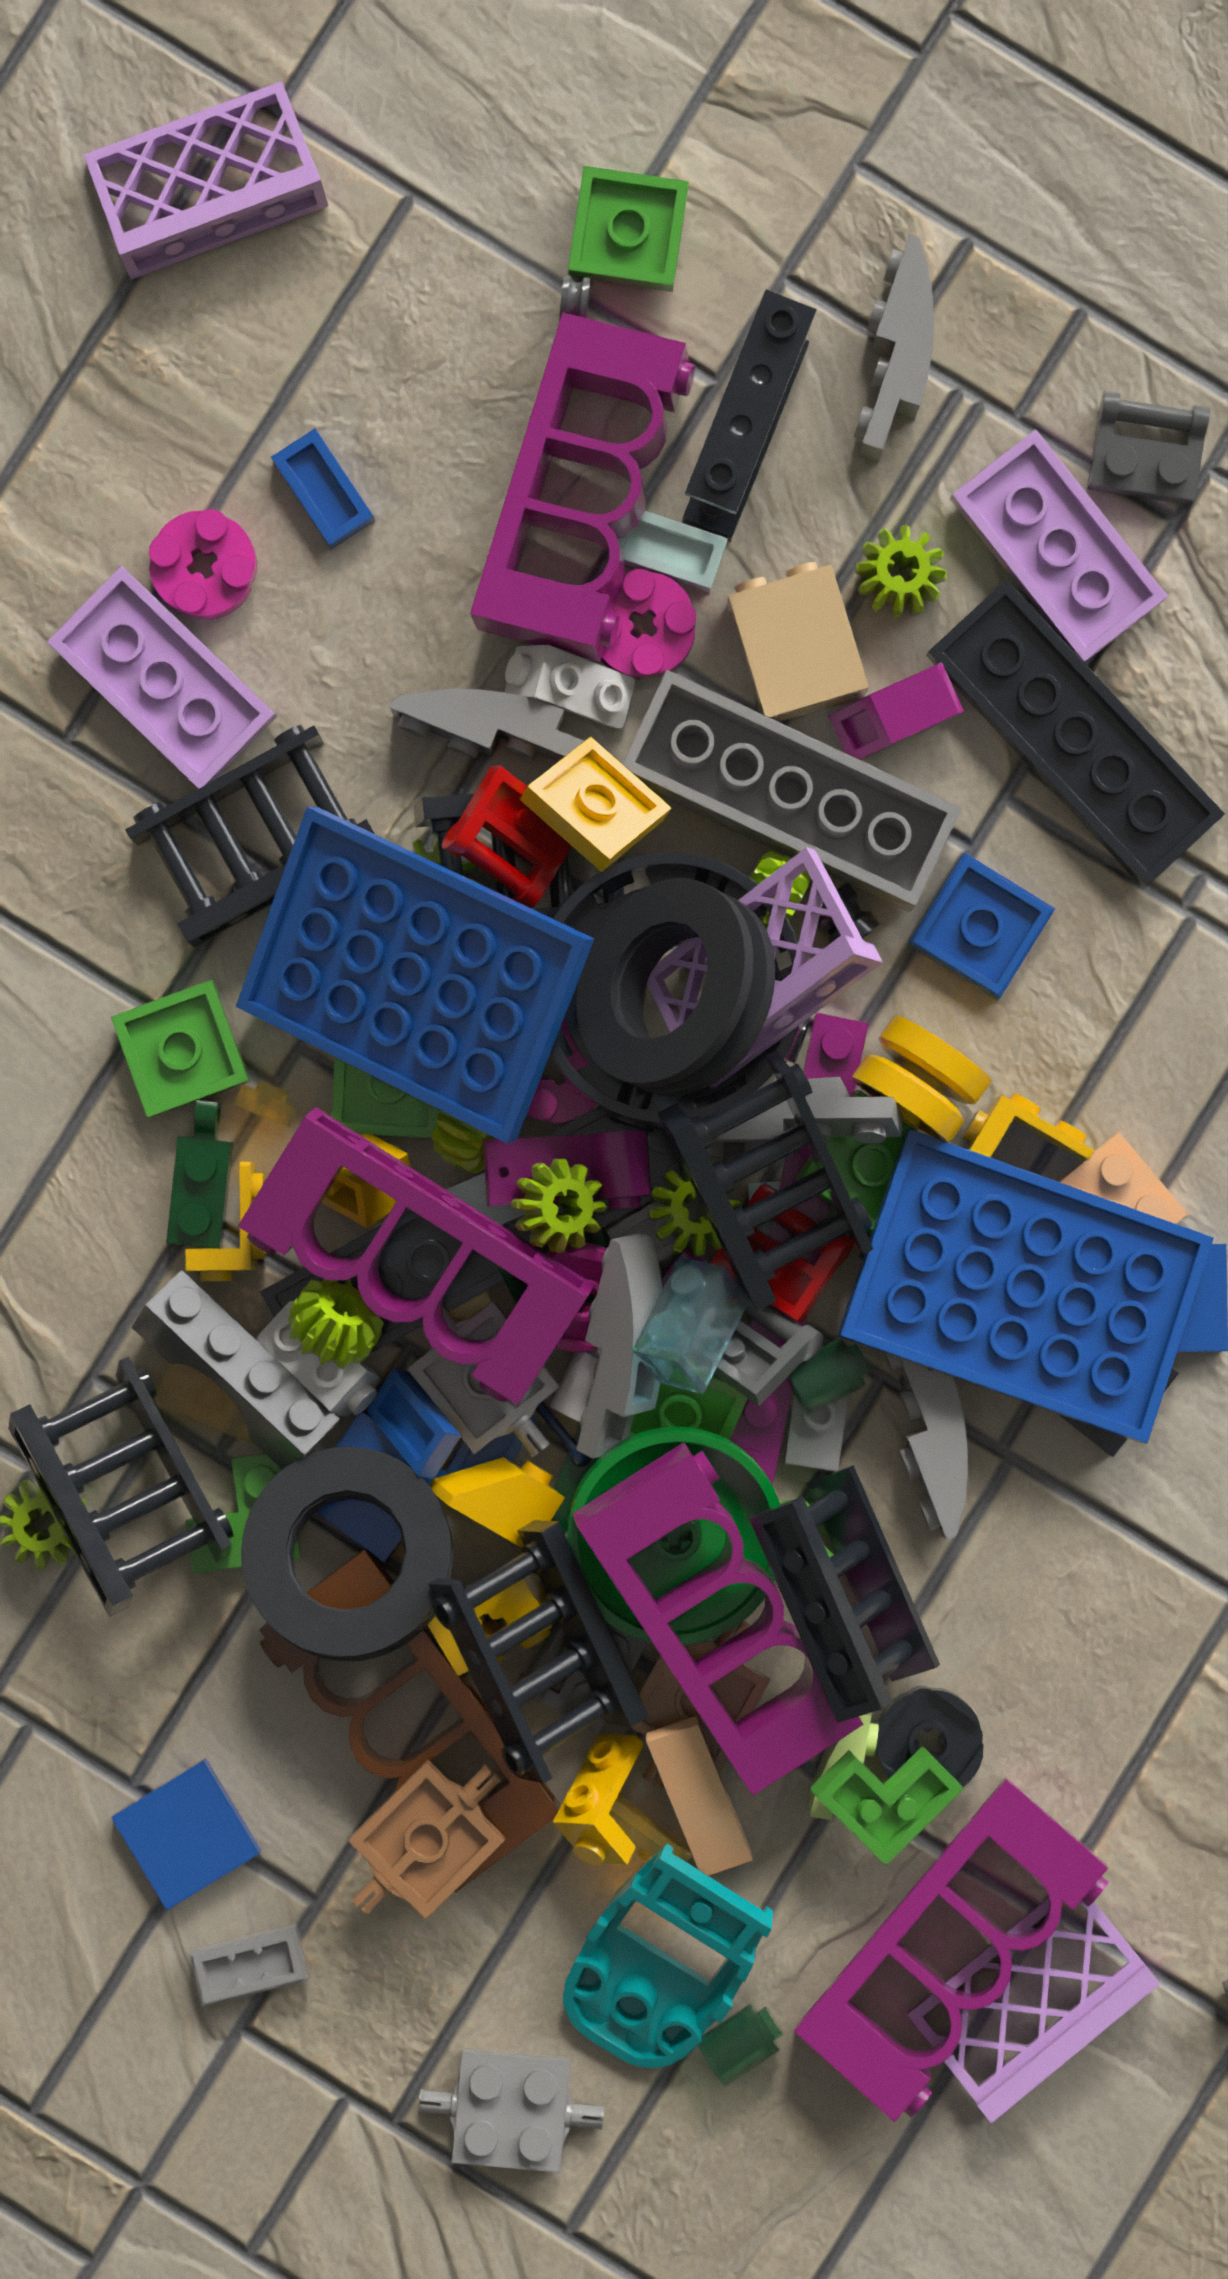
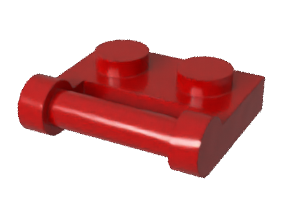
[442,765,572,909]
[710,1183,854,1323]

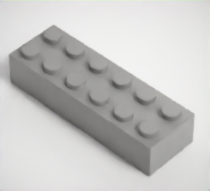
[622,670,962,913]

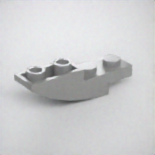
[854,235,934,463]
[390,689,585,764]
[705,1077,903,1164]
[576,1233,665,1459]
[884,1353,968,1540]

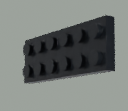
[926,579,1225,889]

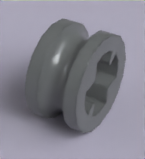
[559,275,591,322]

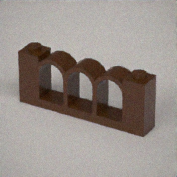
[259,1548,561,1893]

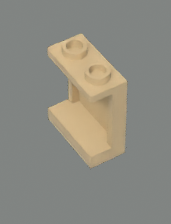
[727,562,869,722]

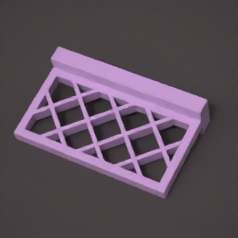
[84,81,329,280]
[647,847,883,1088]
[907,1897,1160,2124]

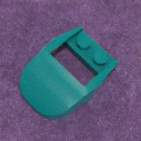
[563,1844,773,2068]

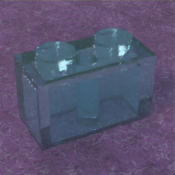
[632,1257,749,1394]

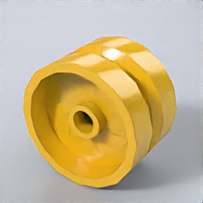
[851,1014,992,1143]

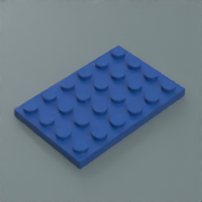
[235,807,594,1144]
[837,1129,1214,1444]

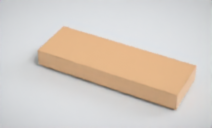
[646,1716,753,1876]

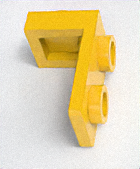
[962,1093,1095,1161]
[186,1162,266,1281]
[553,1734,643,1866]

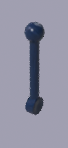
[536,1401,591,1467]

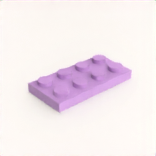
[950,429,1168,663]
[47,565,277,789]

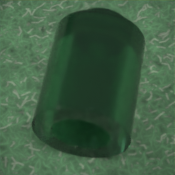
[786,1338,870,1416]
[698,2003,784,2087]

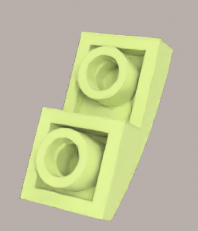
[807,1713,878,1820]

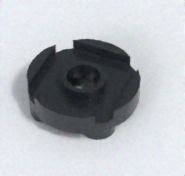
[875,1686,984,1787]

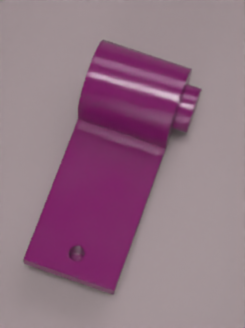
[483,1130,651,1209]

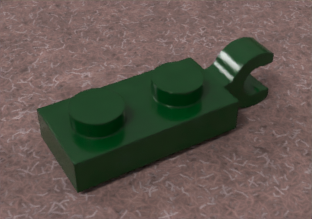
[166,1100,234,1249]

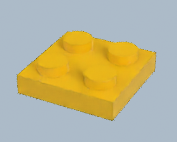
[520,737,671,872]

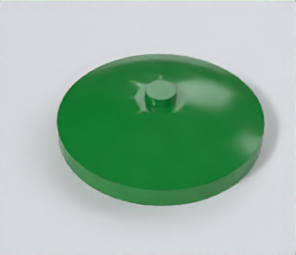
[566,1426,780,1645]

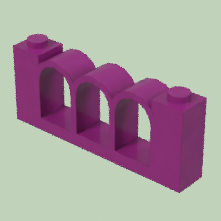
[470,312,695,662]
[238,1107,594,1405]
[573,1442,864,1796]
[794,1777,1109,2122]

